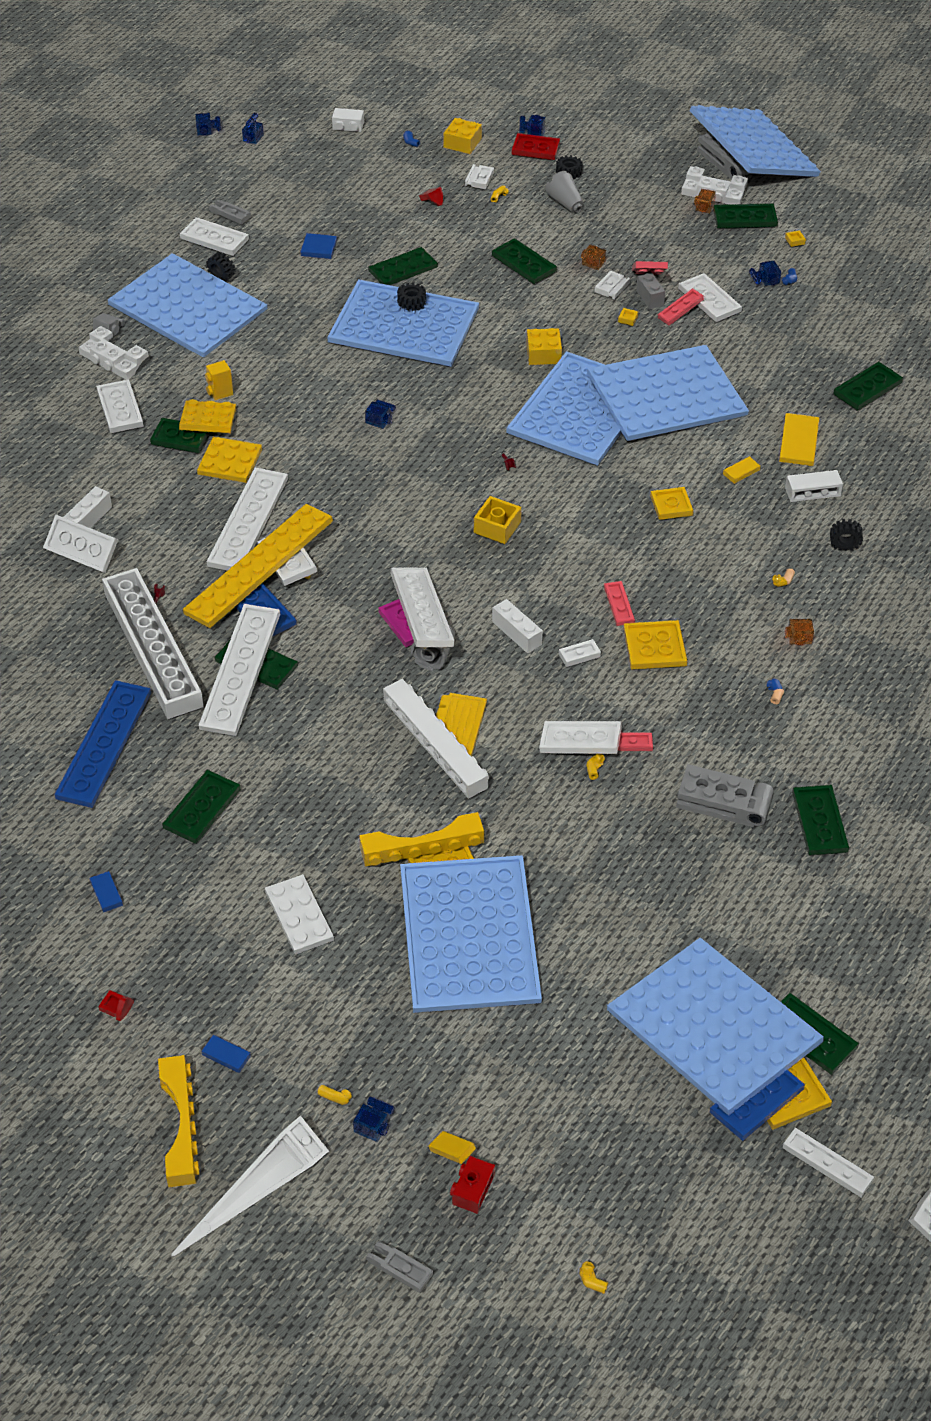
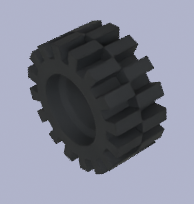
[556,155,583,180]
[206,252,236,282]
[397,283,426,311]
[830,519,863,551]

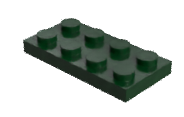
[713,203,778,228]
[492,238,557,284]
[368,247,438,285]
[833,361,903,411]
[214,639,298,690]
[162,769,241,844]
[792,785,849,855]
[781,993,859,1075]

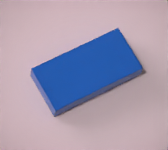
[89,871,123,913]
[201,1035,251,1073]

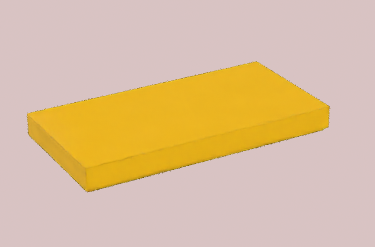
[779,413,819,466]

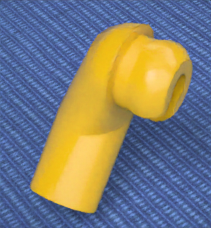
[490,185,509,202]
[318,1085,352,1105]

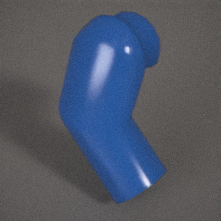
[403,130,420,147]
[782,268,797,285]

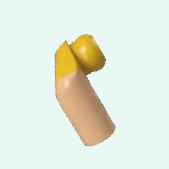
[772,569,795,587]

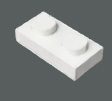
[559,639,601,667]

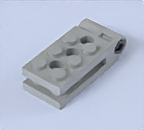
[697,133,751,180]
[676,764,774,827]

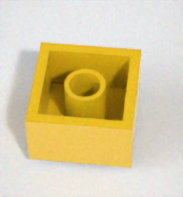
[443,118,482,154]
[526,328,562,365]
[474,496,522,544]

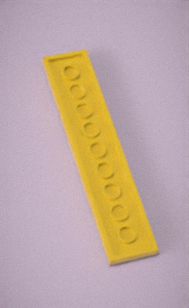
[183,504,333,628]

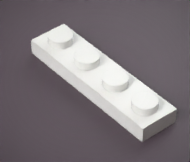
[783,1128,874,1197]

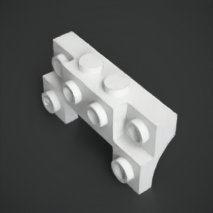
[681,166,748,204]
[79,326,149,380]

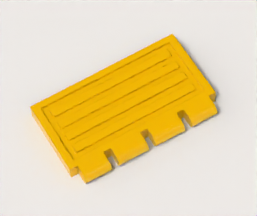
[436,693,487,757]

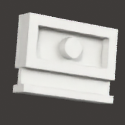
[465,164,494,189]
[595,271,630,300]

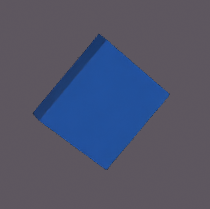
[301,233,337,259]

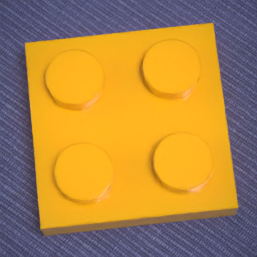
[650,487,693,520]

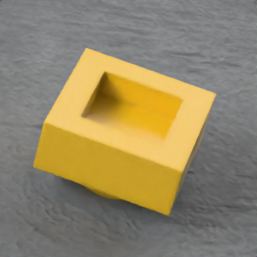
[785,230,806,247]
[618,308,639,326]

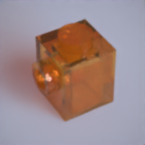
[694,188,716,214]
[581,245,606,270]
[785,619,814,645]

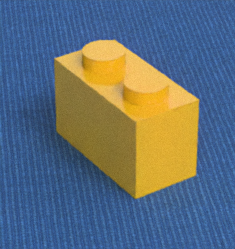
[205,360,233,400]

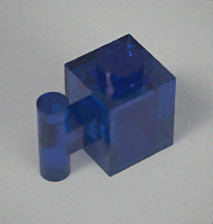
[195,113,221,136]
[242,113,264,144]
[519,115,546,136]
[749,260,781,286]
[365,399,396,429]
[353,1096,395,1143]

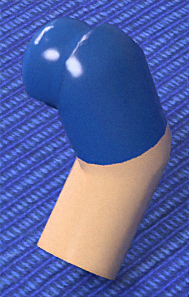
[767,678,784,705]

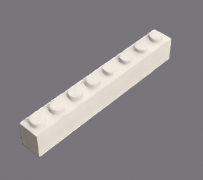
[383,679,489,799]

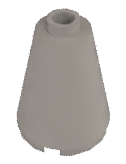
[545,171,584,213]
[410,625,455,671]

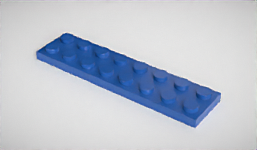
[54,680,151,808]

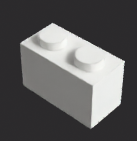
[332,108,364,132]

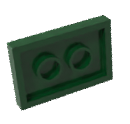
[150,418,210,453]

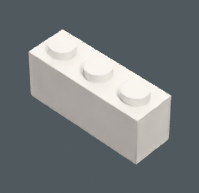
[785,470,843,502]
[64,486,112,528]
[492,599,543,653]

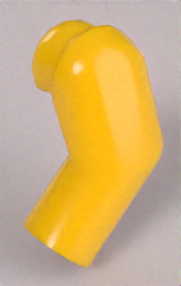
[586,754,605,780]
[579,1261,608,1294]

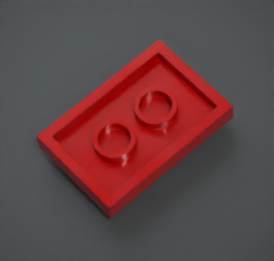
[512,133,560,160]

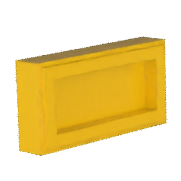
[723,456,761,484]
[428,1131,476,1164]

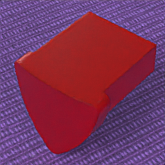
[419,187,443,206]
[98,990,134,1021]

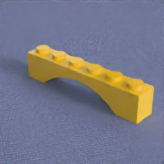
[359,812,484,867]
[158,1055,200,1188]

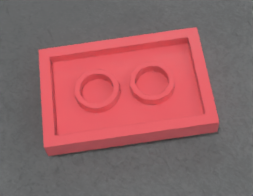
[632,261,668,275]

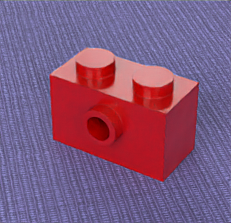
[450,1156,495,1214]

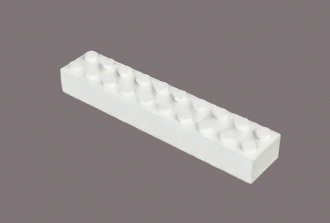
[102,568,203,719]

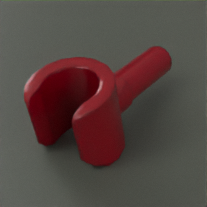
[501,453,516,470]
[153,584,165,604]

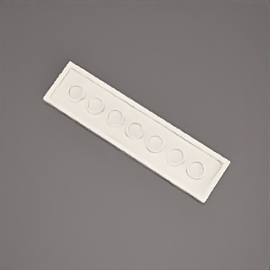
[207,467,288,571]
[391,568,454,648]
[198,604,280,736]

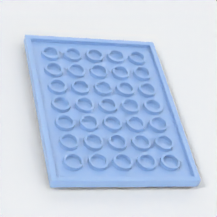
[690,105,821,177]
[108,253,268,357]
[327,279,479,367]
[587,345,749,441]
[506,351,622,466]
[400,855,542,1013]
[607,938,823,1116]

